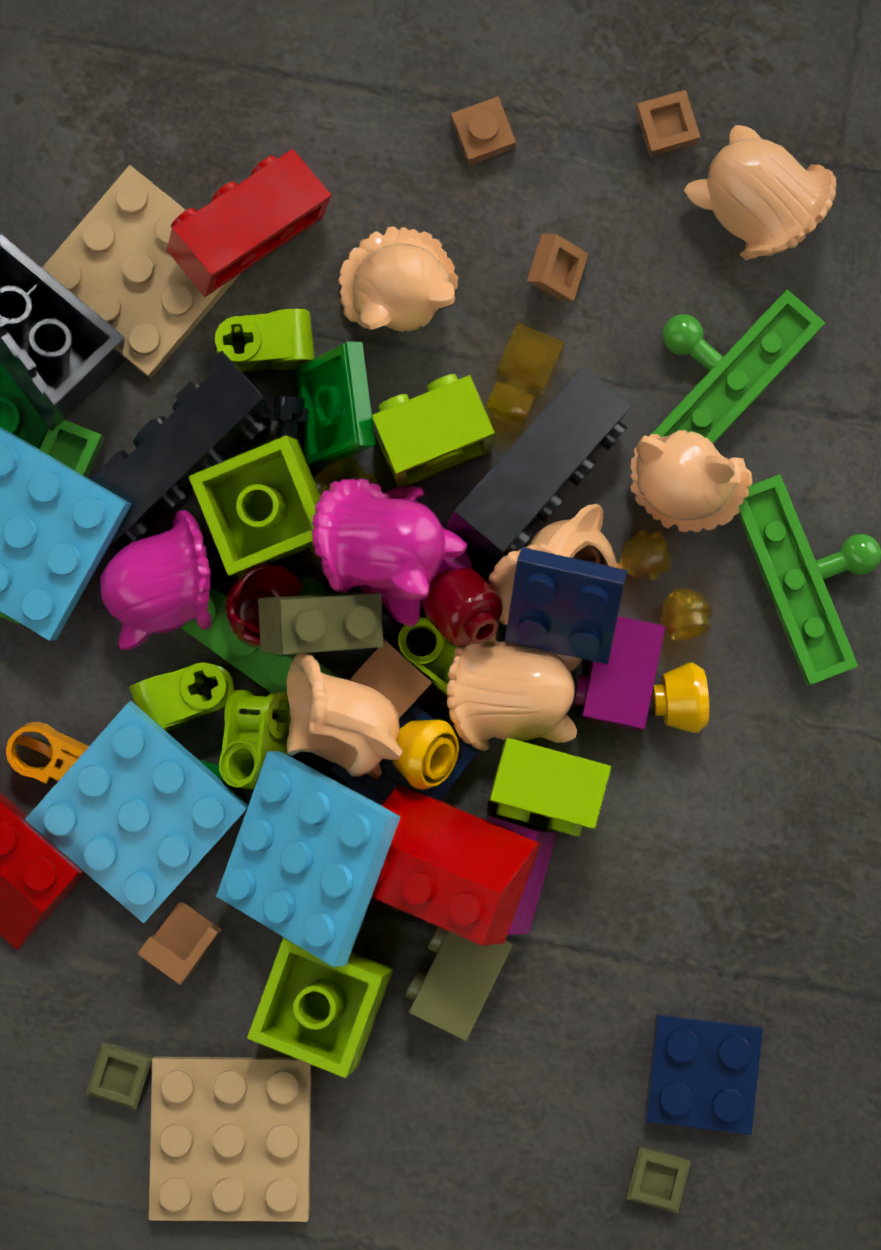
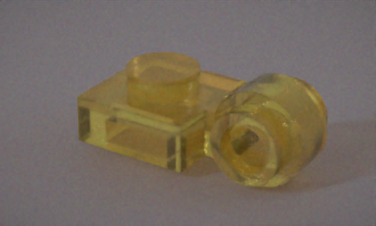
[486,323,564,425]

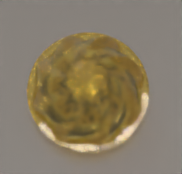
[620,529,672,581]
[660,588,712,640]

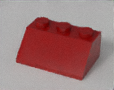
[371,785,541,946]
[0,792,86,950]

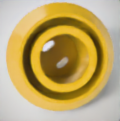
[652,662,709,734]
[392,720,459,790]

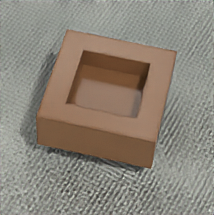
[635,90,700,157]
[451,96,516,166]
[527,233,588,301]

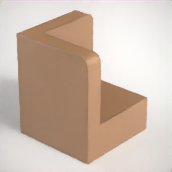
[350,640,432,719]
[137,902,223,985]

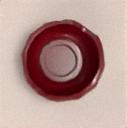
[225,563,304,648]

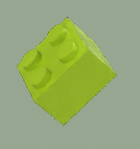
[372,374,495,487]
[189,435,320,576]
[488,738,612,837]
[247,938,393,1078]

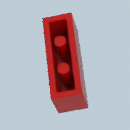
[166,149,331,297]

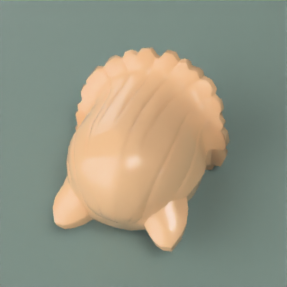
[684,125,836,260]
[338,227,458,332]
[630,430,753,533]
[489,504,623,626]
[447,631,582,751]
[286,653,403,779]

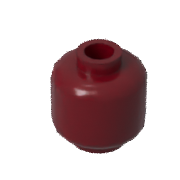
[424,568,503,646]

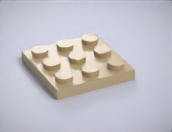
[42,165,240,380]
[149,1056,312,1222]

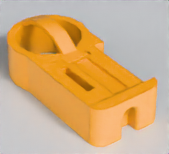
[6,722,89,784]

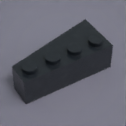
[0,233,125,431]
[90,351,269,552]
[445,366,632,581]

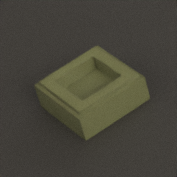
[86,1041,154,1110]
[625,1145,691,1213]

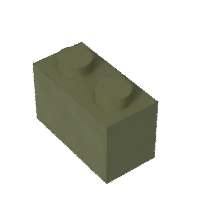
[258,592,383,654]
[405,926,513,1041]

